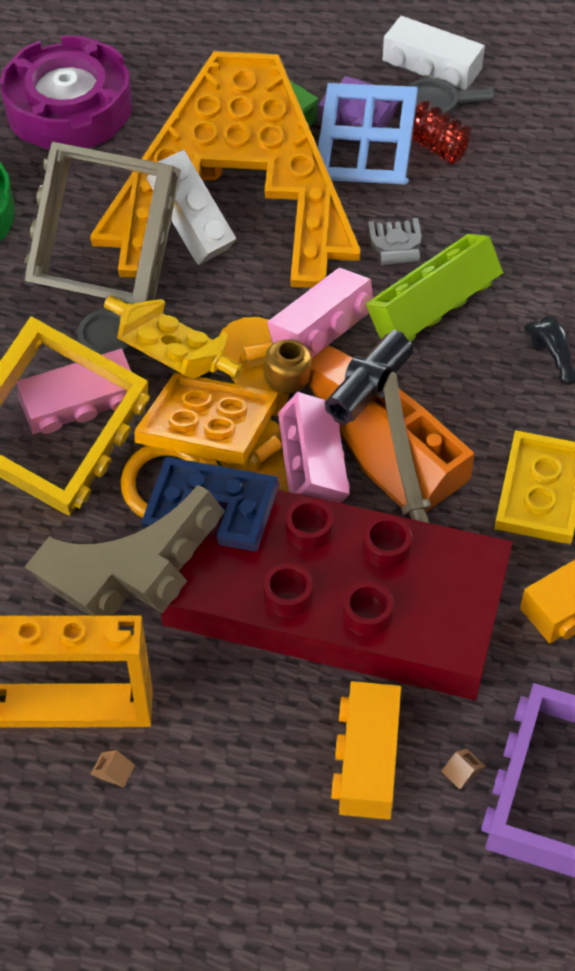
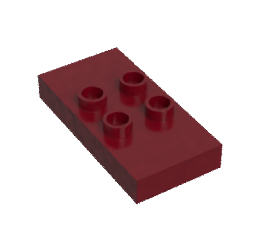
[160,490,513,701]

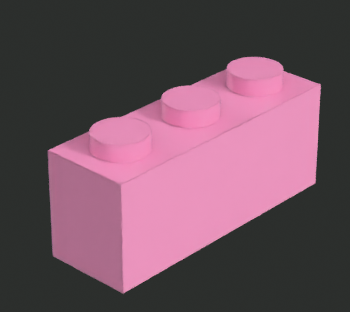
[267,268,374,357]
[16,348,131,434]
[278,392,350,503]

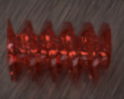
[399,100,471,165]

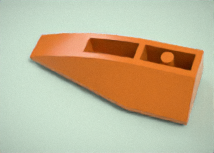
[307,345,475,515]

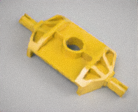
[104,295,243,379]

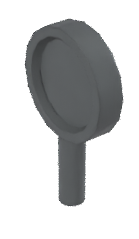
[409,78,494,122]
[77,309,134,356]

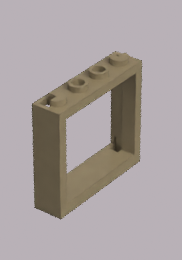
[24,142,181,304]

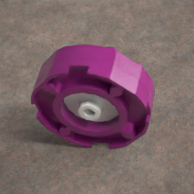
[0,35,133,150]

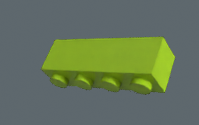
[365,234,503,342]

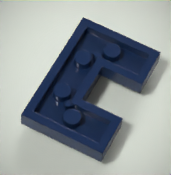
[141,457,279,552]

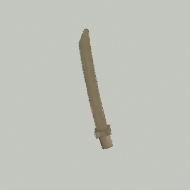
[383,372,431,523]

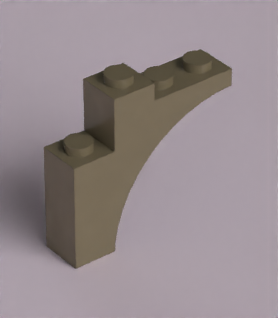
[25,485,225,616]

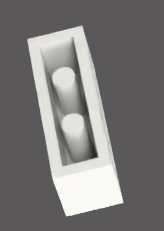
[383,16,485,90]
[147,150,236,265]

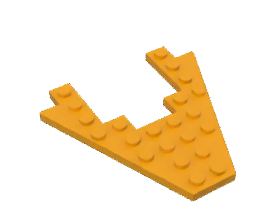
[90,51,360,288]

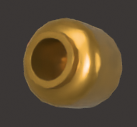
[263,339,313,394]

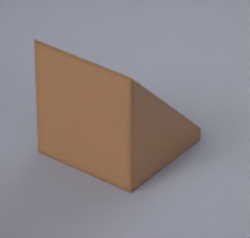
[441,749,486,789]
[90,750,135,787]

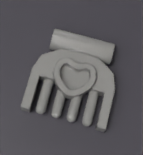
[368,218,422,265]

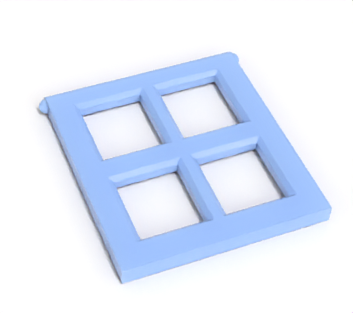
[318,83,418,185]

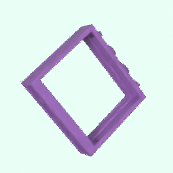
[481,683,575,877]

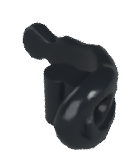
[524,316,575,385]

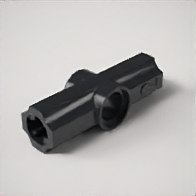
[325,330,414,425]

